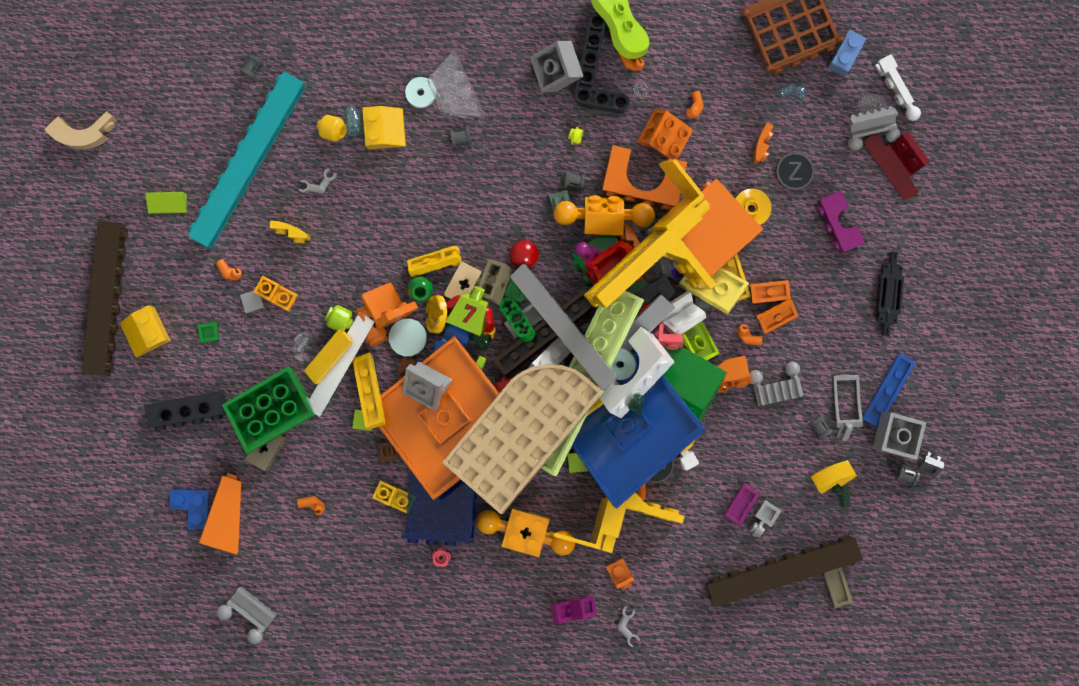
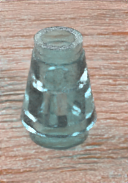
[345,107,364,137]

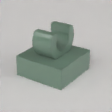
[549,190,570,212]

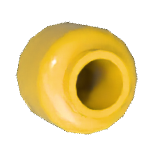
[317,115,347,142]

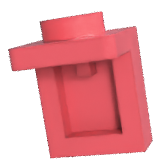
[655,323,684,350]

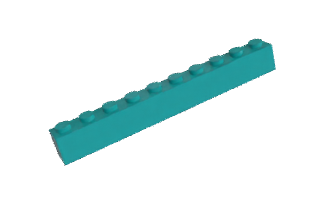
[188,71,307,249]

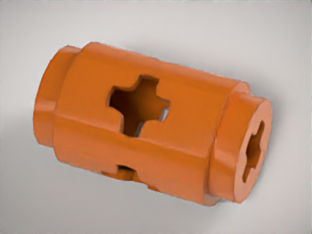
[354,306,388,347]

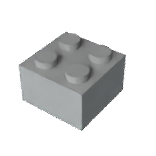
[530,41,583,92]
[872,412,927,460]

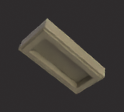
[823,567,853,609]

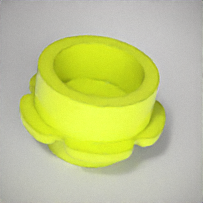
[568,126,584,145]

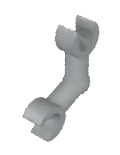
[298,169,337,194]
[617,605,640,647]

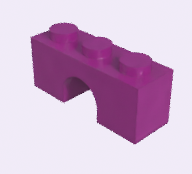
[816,191,865,254]

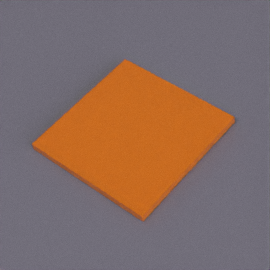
[379,336,500,500]

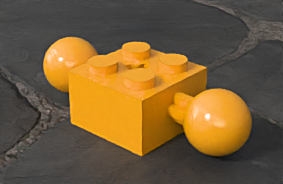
[553,195,655,235]
[476,508,575,557]

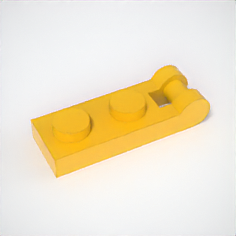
[407,246,462,277]

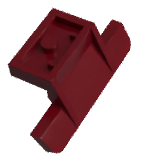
[864,131,930,199]

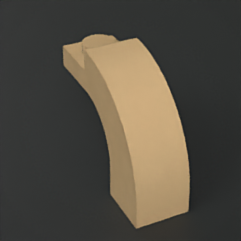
[44,111,117,149]

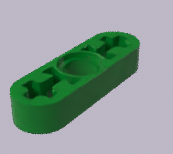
[499,297,535,342]

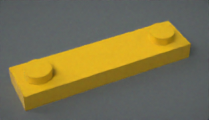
[352,352,386,430]

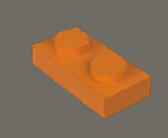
[749,280,791,304]
[756,299,799,334]

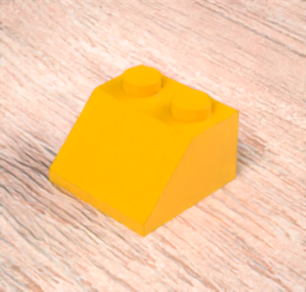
[363,106,406,149]
[120,305,171,358]

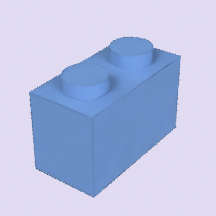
[828,30,867,77]

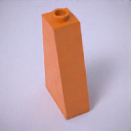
[199,473,241,555]

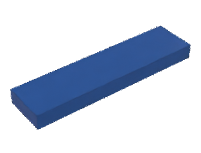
[862,353,916,429]

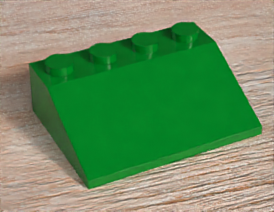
[663,347,727,423]
[222,366,315,455]

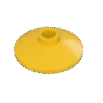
[735,189,772,225]

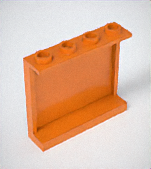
[681,179,763,277]

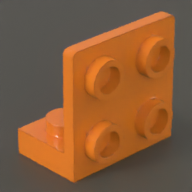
[637,109,693,160]
[361,283,418,329]

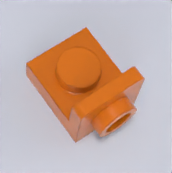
[606,558,634,590]

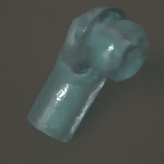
[778,83,807,99]

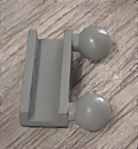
[848,106,900,151]
[749,361,803,406]
[217,586,276,644]

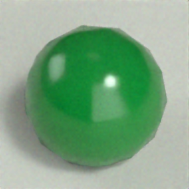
[407,276,434,303]

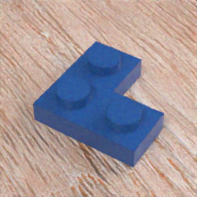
[169,489,210,529]

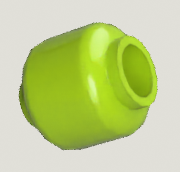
[325,305,354,331]

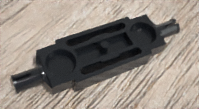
[875,252,904,336]

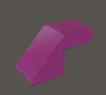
[550,596,597,624]

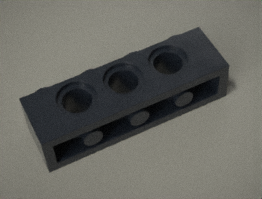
[144,391,226,431]

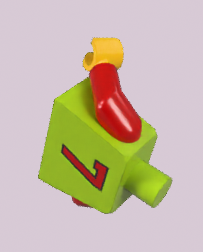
[446,286,496,339]

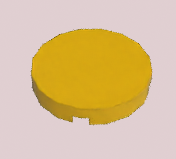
[425,295,447,334]

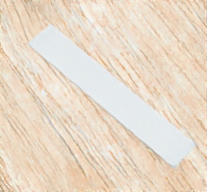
[309,312,374,417]

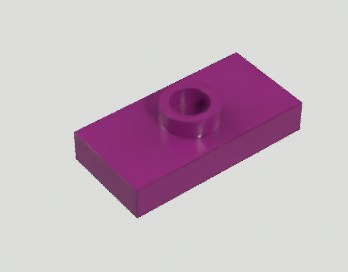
[723,483,760,526]

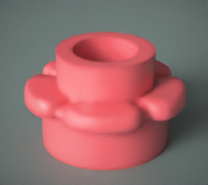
[432,548,451,567]

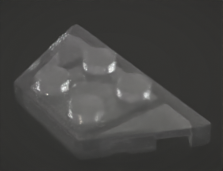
[427,50,485,119]

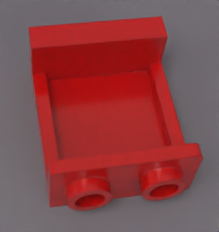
[584,240,644,286]

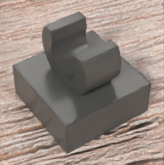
[918,452,944,477]

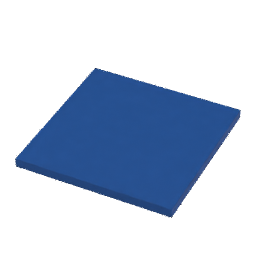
[572,350,706,508]

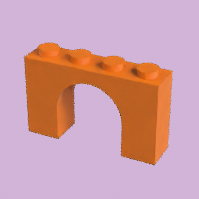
[602,145,687,211]

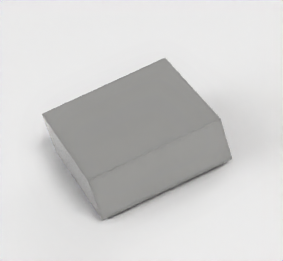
[240,291,265,314]

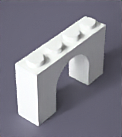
[600,327,674,418]

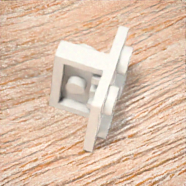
[661,291,706,334]

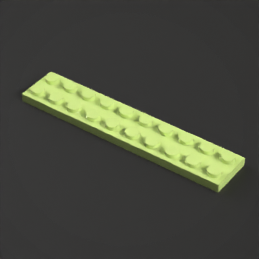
[541,291,644,476]

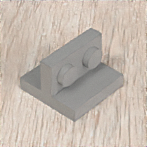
[402,362,452,411]

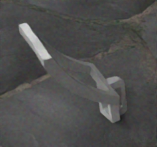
[833,374,863,442]

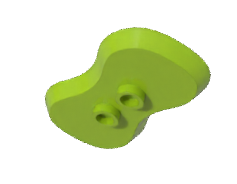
[591,0,649,59]

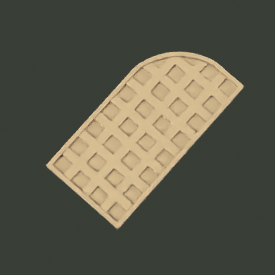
[442,364,604,514]

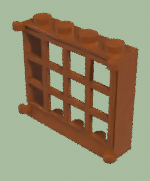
[741,0,845,75]

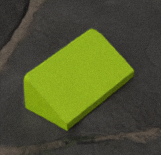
[146,192,187,214]

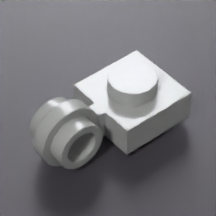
[749,500,781,538]

